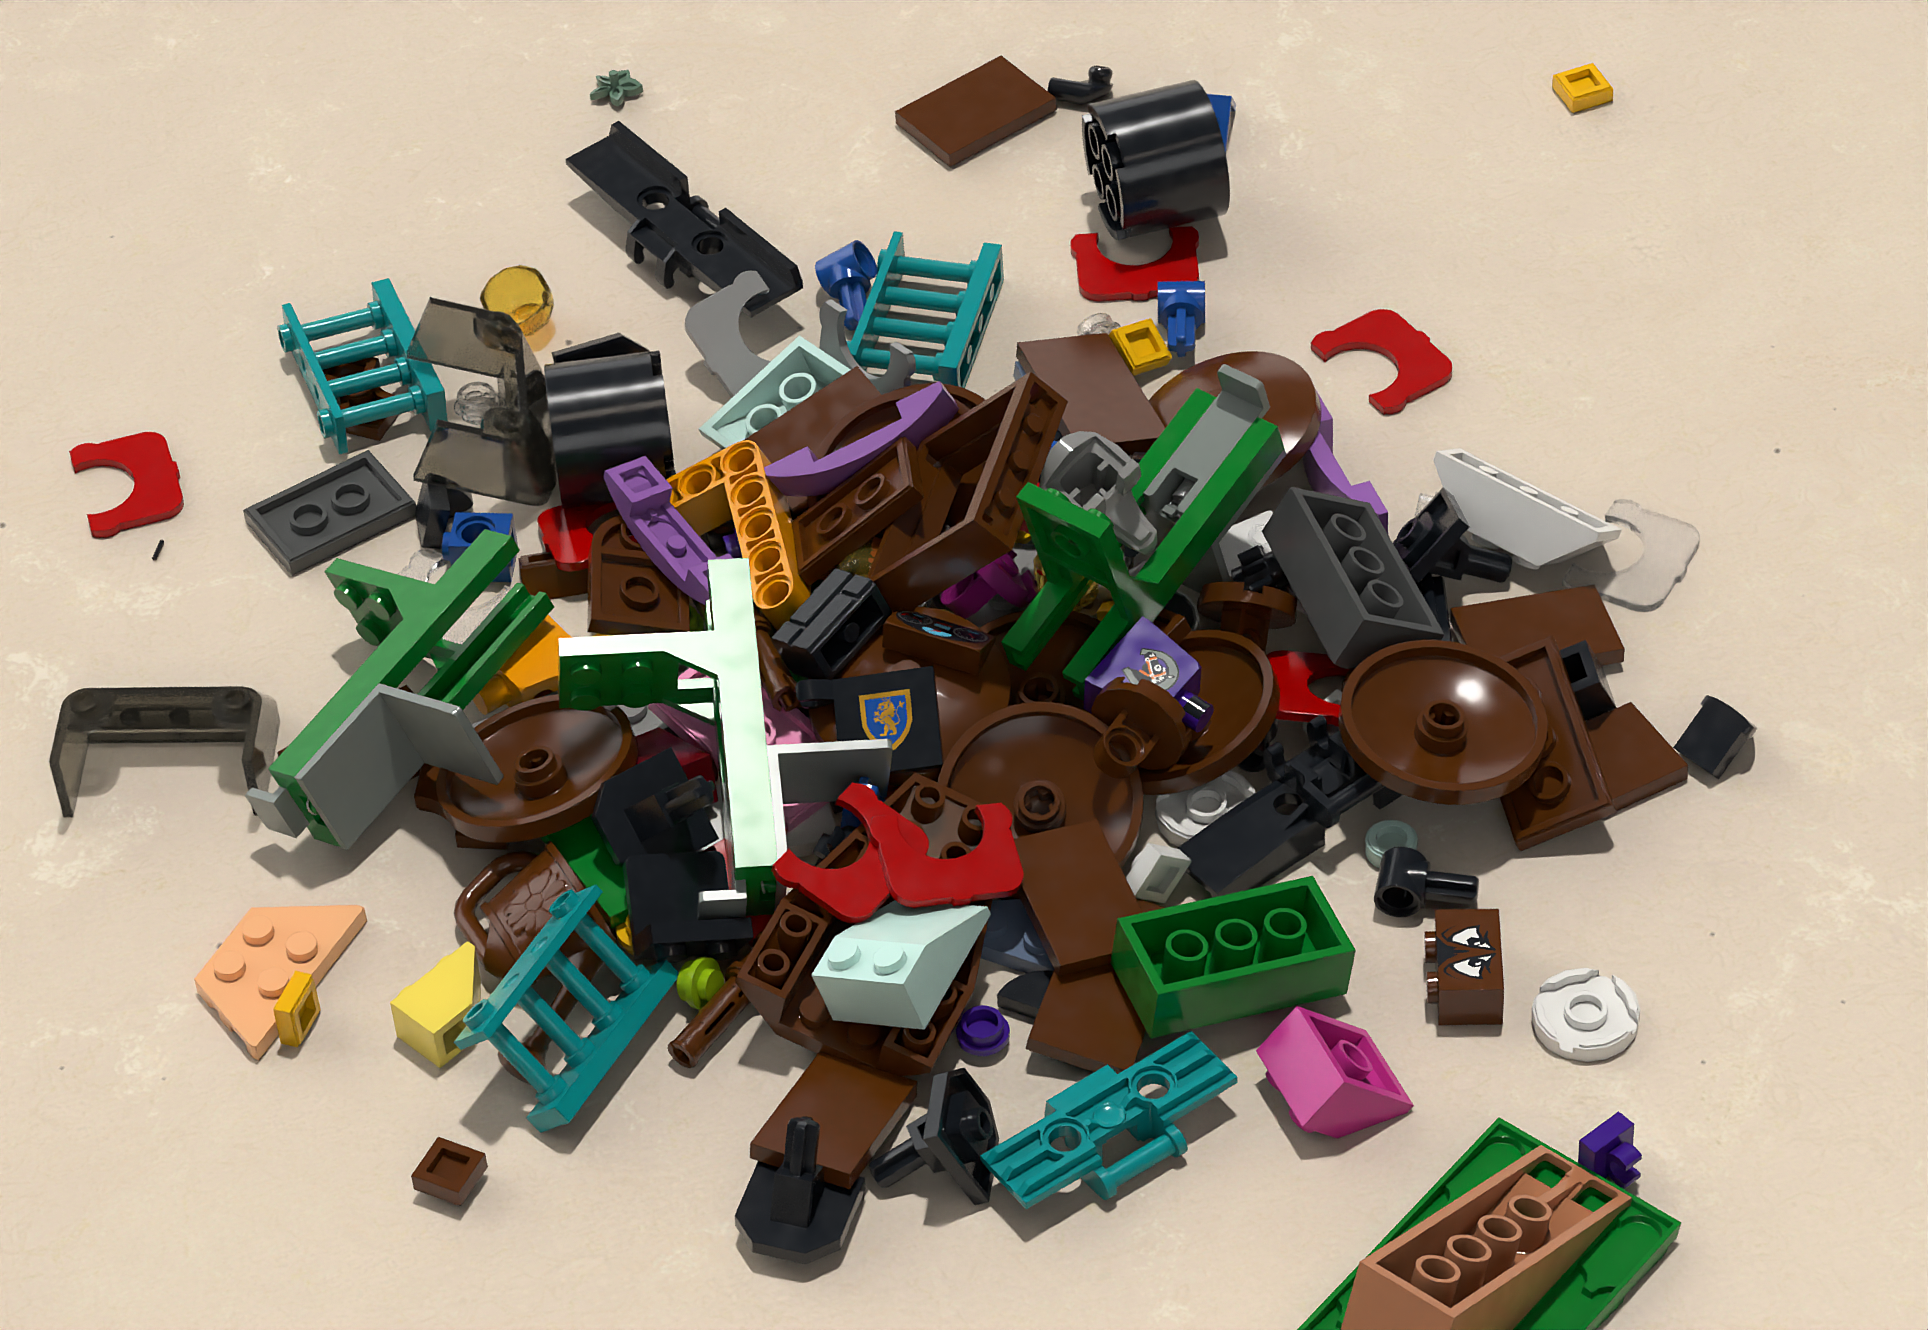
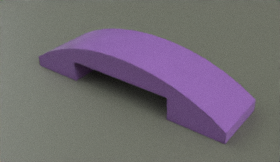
[764,381,959,497]
[1303,390,1388,534]
[603,456,733,605]

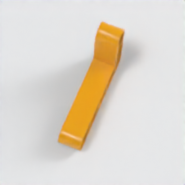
[666,440,812,631]

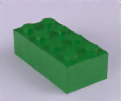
[1110,876,1356,1038]

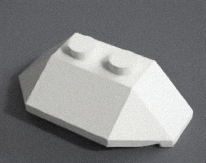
[1433,448,1622,569]

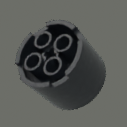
[1082,80,1230,240]
[544,350,676,509]

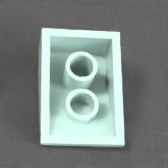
[699,335,851,450]
[811,900,991,1030]

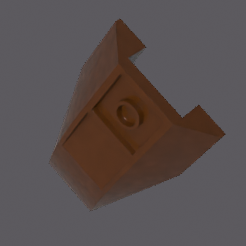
[735,772,992,1077]

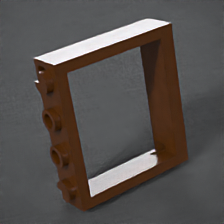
[867,371,1068,612]

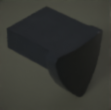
[415,470,473,549]
[1673,695,1757,779]

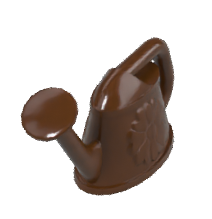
[453,840,620,1085]

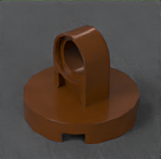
[1197,582,1298,653]
[1091,677,1192,779]

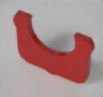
[1070,226,1199,302]
[1311,309,1452,415]
[69,432,184,538]
[537,502,638,572]
[1266,650,1349,727]
[771,782,929,923]
[868,803,1024,908]

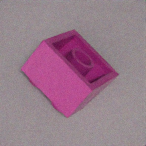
[1256,1006,1414,1139]

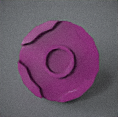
[941,549,1039,619]

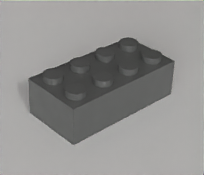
[1262,487,1445,669]

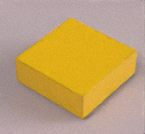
[1552,63,1613,113]
[1108,318,1172,376]
[273,970,321,1048]

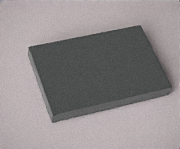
[243,450,416,575]

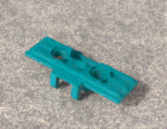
[980,1031,1238,1209]

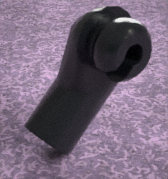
[1047,65,1113,104]

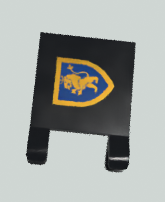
[796,666,944,774]

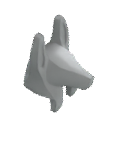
[1039,431,1157,555]

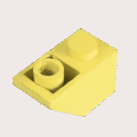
[390,941,481,1068]

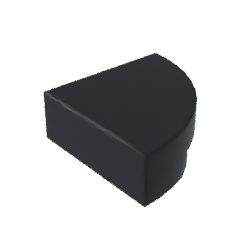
[997,970,1054,1019]

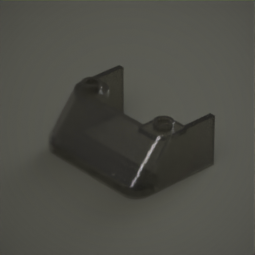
[407,297,557,506]
[49,686,280,817]

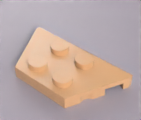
[194,905,367,1060]

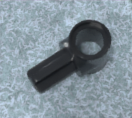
[1374,847,1479,917]

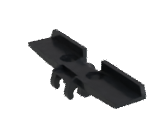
[565,121,803,318]
[1177,715,1402,897]

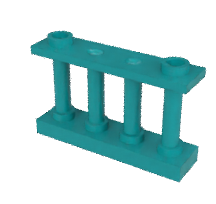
[846,231,1004,388]
[277,278,448,455]
[454,885,679,1133]

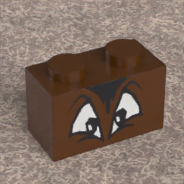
[1424,909,1504,1025]

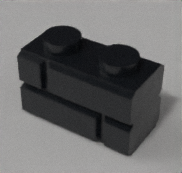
[771,568,892,680]

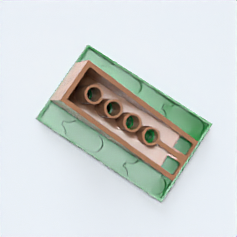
[1297,1117,1682,1330]

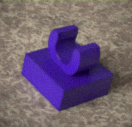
[1578,1111,1642,1189]

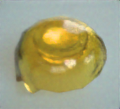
[480,265,554,340]

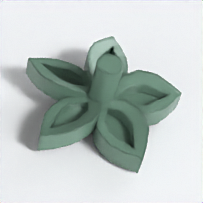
[590,70,643,106]

